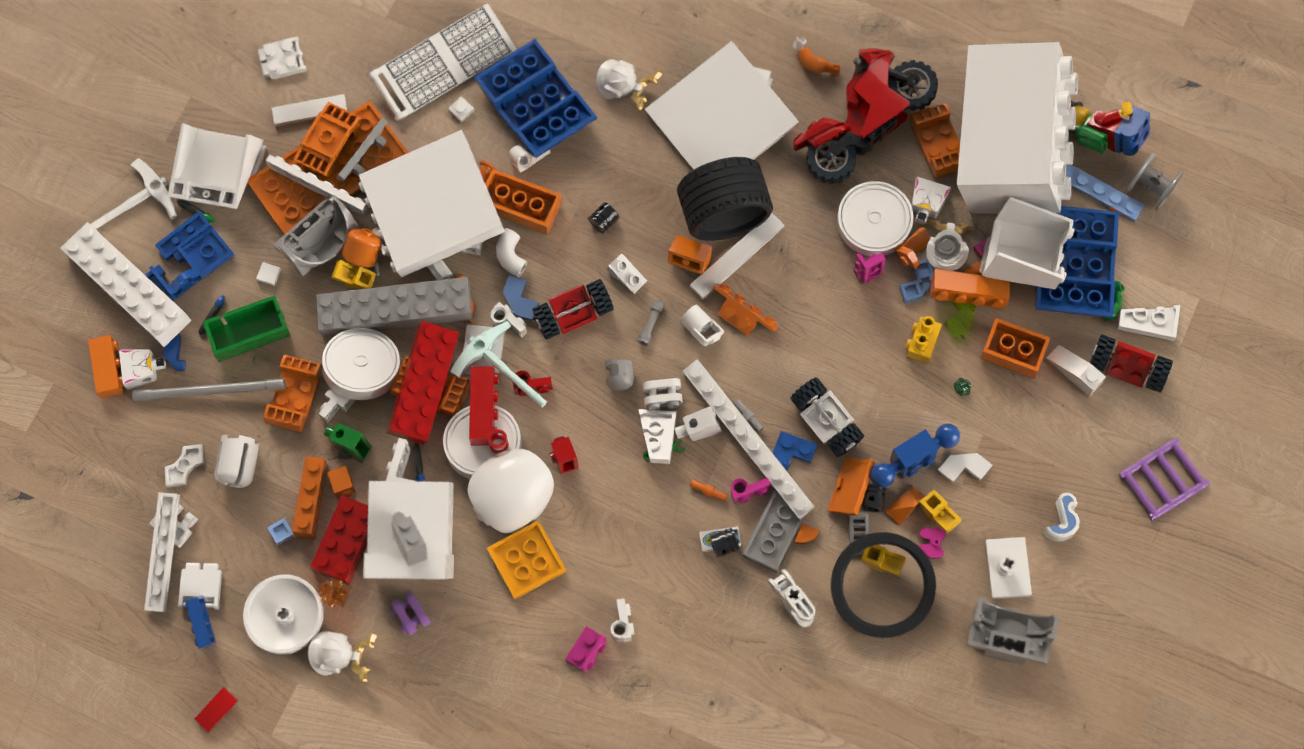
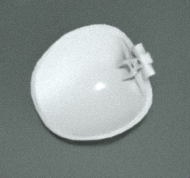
[468,449,554,534]

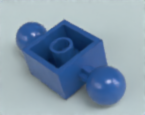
[870,423,960,488]

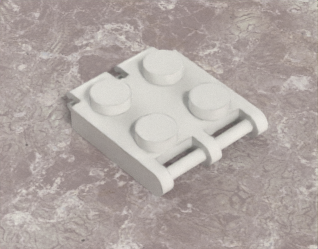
[258,37,307,80]
[178,563,222,610]

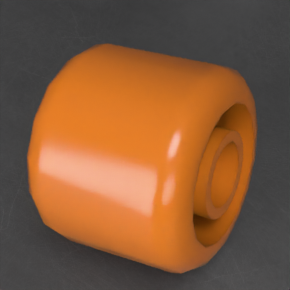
[342,228,382,268]

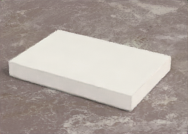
[985,537,1032,599]

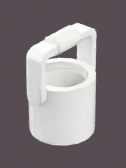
[680,305,724,346]

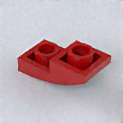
[194,687,239,733]

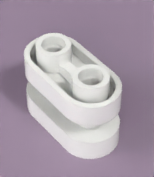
[642,378,683,410]

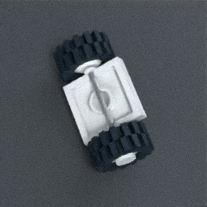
[790,377,864,457]

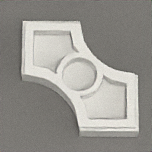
[165,444,204,487]

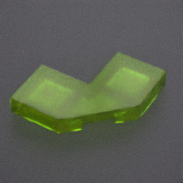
[945,301,976,339]

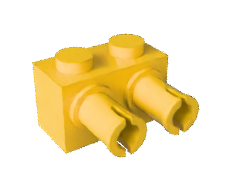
[905,316,942,364]

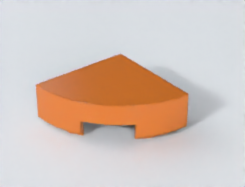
[795,524,820,544]

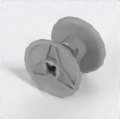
[1127,152,1184,211]

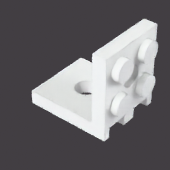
[386,438,416,482]

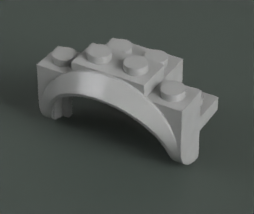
[273,196,359,276]

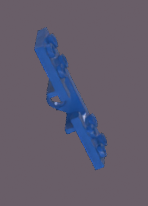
[145,226,235,301]

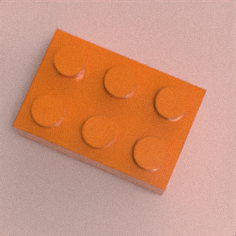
[980,318,1050,379]

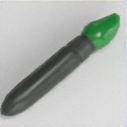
[177,199,215,223]

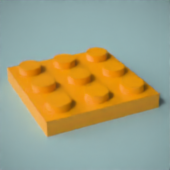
[487,520,567,600]

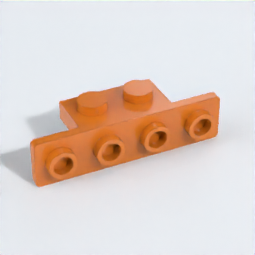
[713,283,779,336]

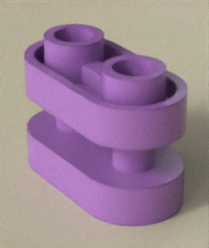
[389,590,431,635]

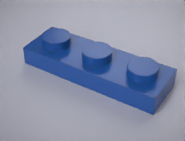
[155,211,211,261]

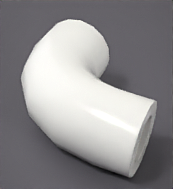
[496,228,527,278]

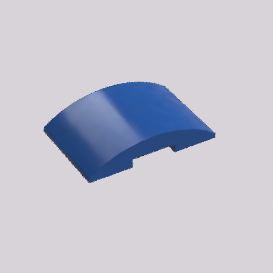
[474,39,597,158]
[1035,206,1119,318]

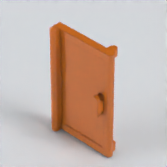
[827,457,875,516]

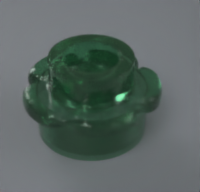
[954,378,971,396]

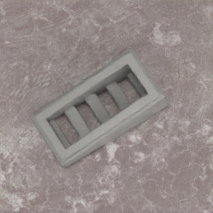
[848,513,869,555]

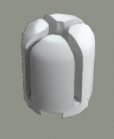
[214,434,260,488]

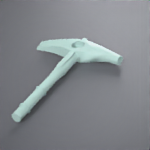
[451,321,547,407]

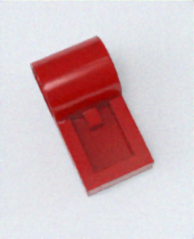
[513,370,553,396]

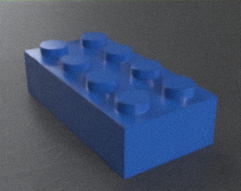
[185,595,216,649]

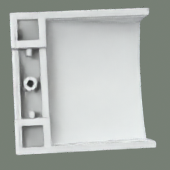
[168,123,264,209]

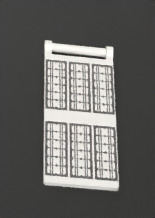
[367,4,516,122]

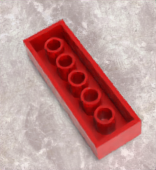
[386,321,459,445]

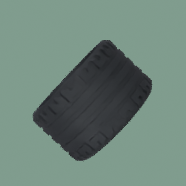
[677,157,773,241]

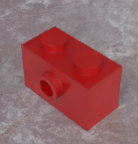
[549,436,579,474]

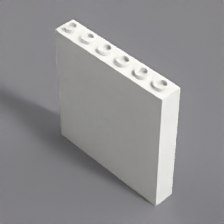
[358,130,505,277]

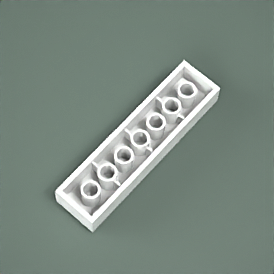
[60,222,192,347]

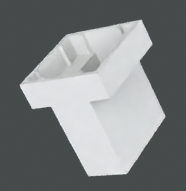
[364,481,454,579]

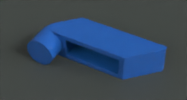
[163,333,186,371]

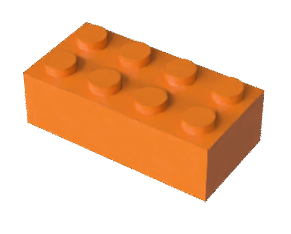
[486,169,563,235]

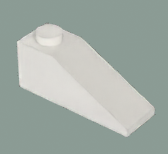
[1046,345,1106,397]

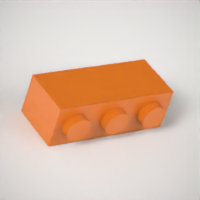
[88,335,125,398]

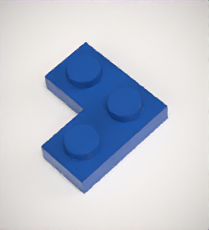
[773,431,817,471]

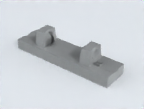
[336,118,388,183]

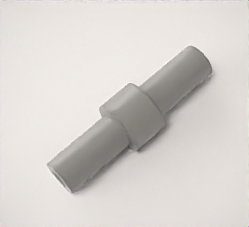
[733,399,764,433]

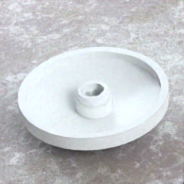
[243,575,324,654]

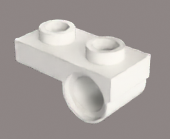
[509,145,551,173]
[607,253,647,294]
[490,302,527,338]
[611,598,635,642]

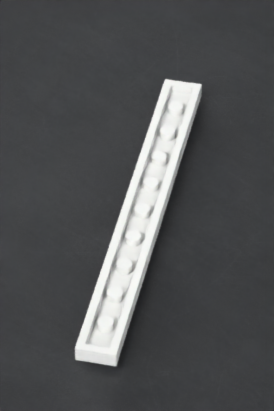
[683,359,815,519]

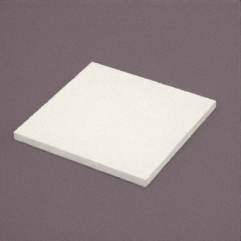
[645,41,800,170]

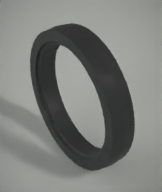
[831,532,936,638]

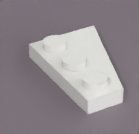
[1117,305,1180,341]
[638,409,677,464]

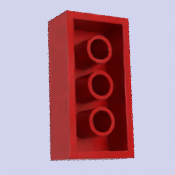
[310,495,368,586]

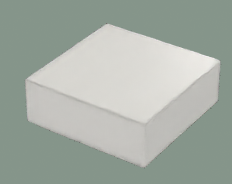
[256,262,281,286]

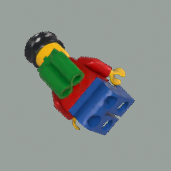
[1071,100,1150,156]

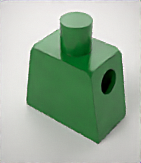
[324,423,372,463]

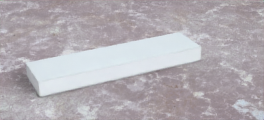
[272,94,347,127]

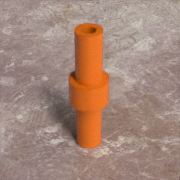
[690,480,728,502]

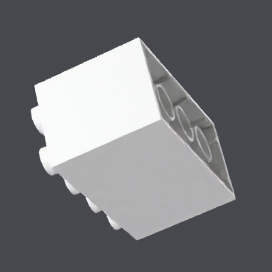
[957,42,1078,214]

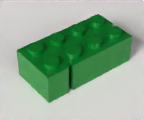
[203,295,291,362]

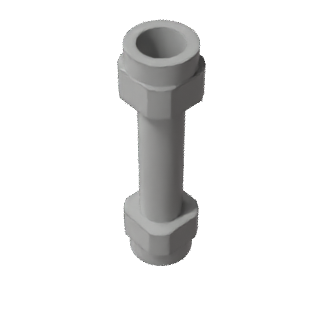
[637,300,665,346]

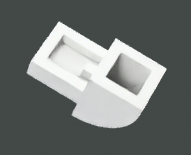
[319,389,355,423]

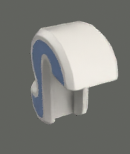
[1043,493,1080,542]

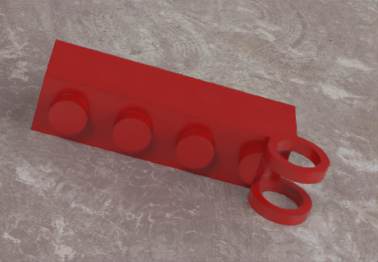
[469,366,509,454]

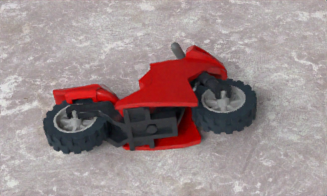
[793,48,938,184]

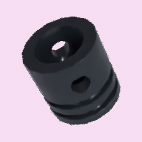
[588,202,619,234]
[860,483,886,513]
[709,528,740,558]

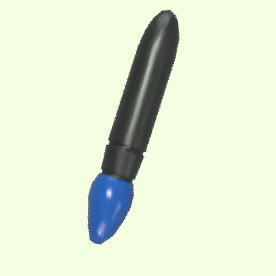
[199,295,225,335]
[413,443,425,482]

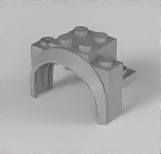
[967,597,1059,665]

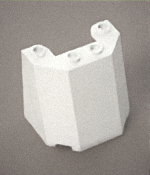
[979,197,1074,289]

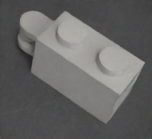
[392,512,428,566]

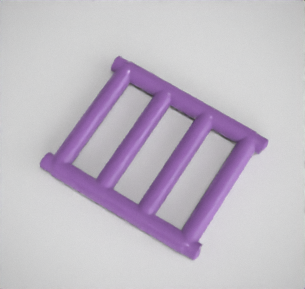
[1118,438,1210,521]

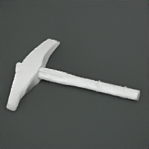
[90,158,177,229]

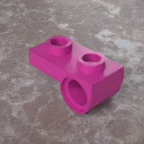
[731,478,771,504]

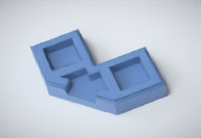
[899,259,934,304]
[503,275,539,322]

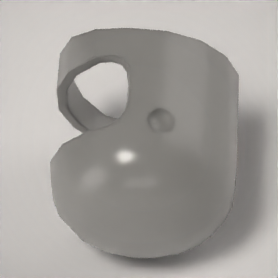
[605,359,634,391]

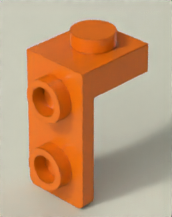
[895,227,930,269]

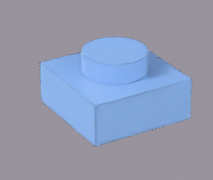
[267,518,295,545]

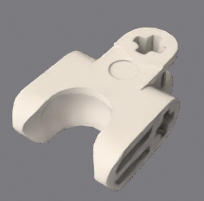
[768,569,815,628]

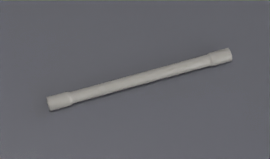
[132,378,286,401]

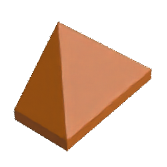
[885,485,925,525]

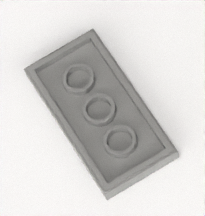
[742,489,806,573]

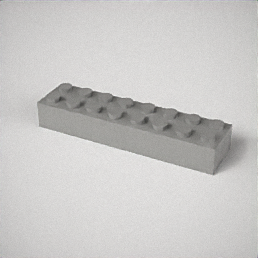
[316,277,473,338]

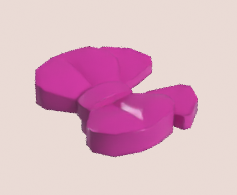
[919,527,946,559]

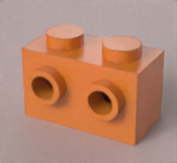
[668,235,712,275]

